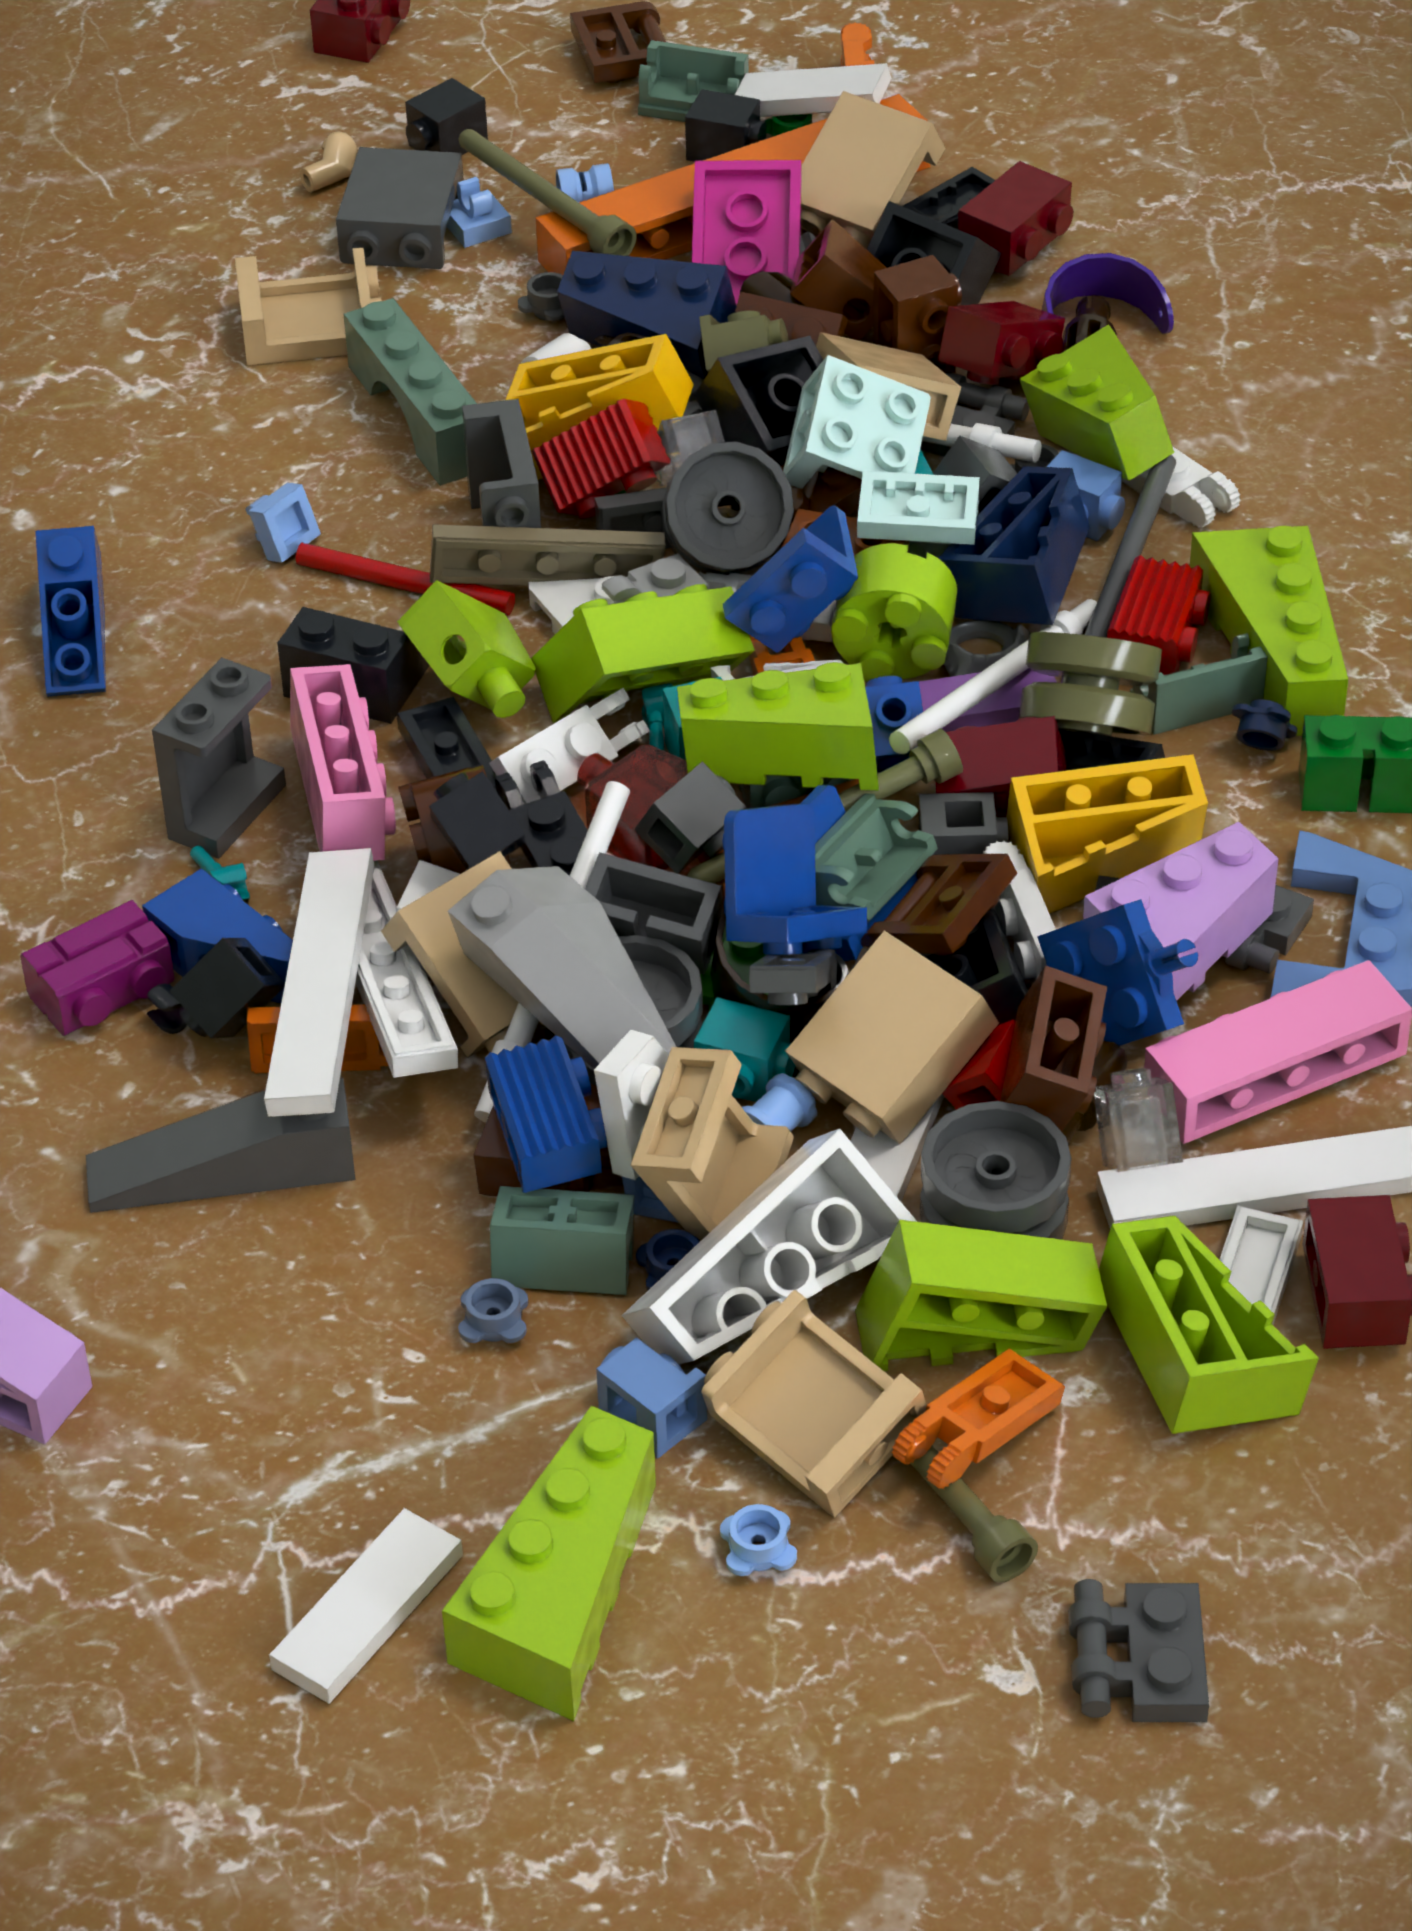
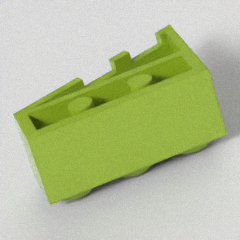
[1020,324,1174,481]
[531,584,755,723]
[677,662,879,791]
[1099,1216,1319,1434]
[855,1220,1107,1371]

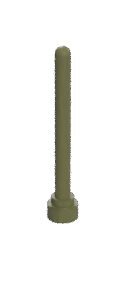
[459,129,636,256]
[687,728,963,884]
[911,1445,1038,1583]

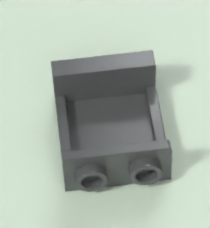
[336,147,464,269]
[462,399,541,528]
[152,657,286,859]

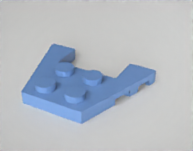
[1271,831,1412,1007]

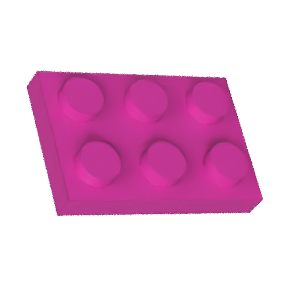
[692,160,802,306]

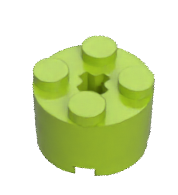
[831,543,957,682]

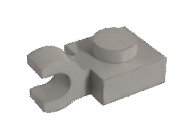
[602,553,709,604]

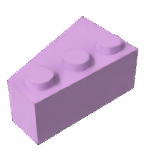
[1083,822,1278,1001]
[0,1288,92,1444]

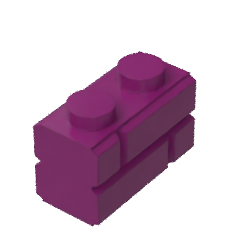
[20,900,175,1036]

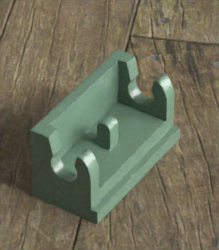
[638,40,749,122]
[1130,633,1268,735]
[815,793,938,922]
[490,1186,634,1295]

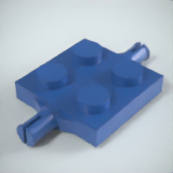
[1037,899,1198,1046]

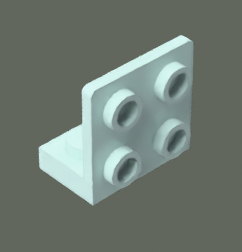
[783,355,931,489]
[857,471,980,559]

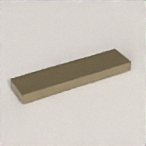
[430,524,666,586]

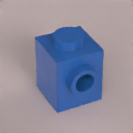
[865,676,923,773]

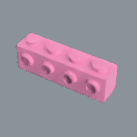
[290,664,396,861]
[1142,960,1412,1144]

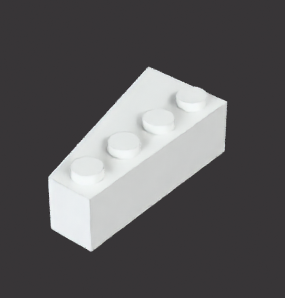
[621,1129,917,1364]

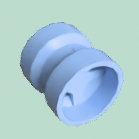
[556,163,614,202]

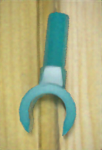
[642,683,673,761]
[190,845,250,900]

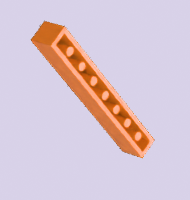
[536,94,930,275]

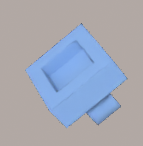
[447,177,512,248]
[245,482,321,563]

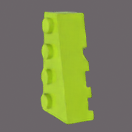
[1190,526,1348,736]
[442,1405,656,1721]

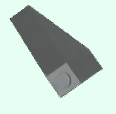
[86,1076,356,1213]

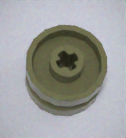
[1018,632,1162,736]

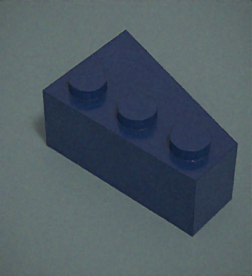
[557,251,736,379]
[938,466,1090,625]

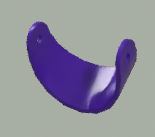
[1042,253,1174,334]

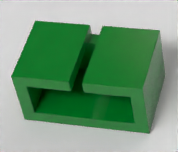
[1299,715,1412,813]

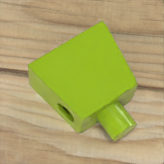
[397,580,536,718]

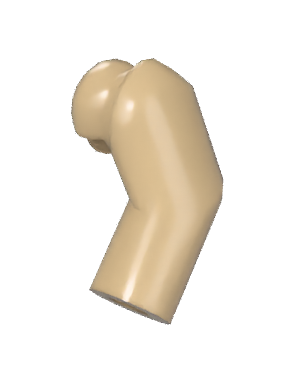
[300,131,357,193]

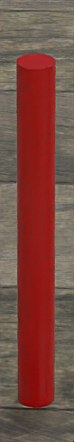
[296,542,515,615]

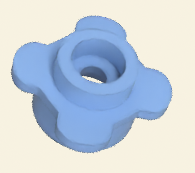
[720,1504,797,1576]

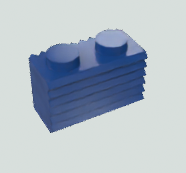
[485,1035,608,1193]

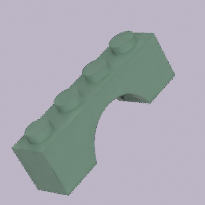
[343,298,477,486]

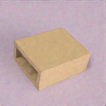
[785,930,999,1144]

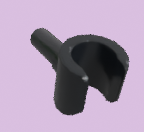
[147,983,187,1034]

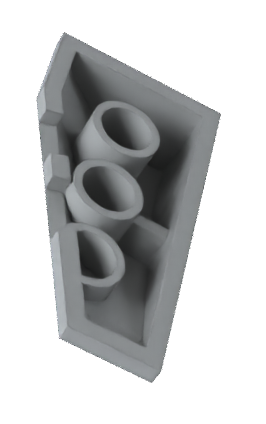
[448,866,676,1069]

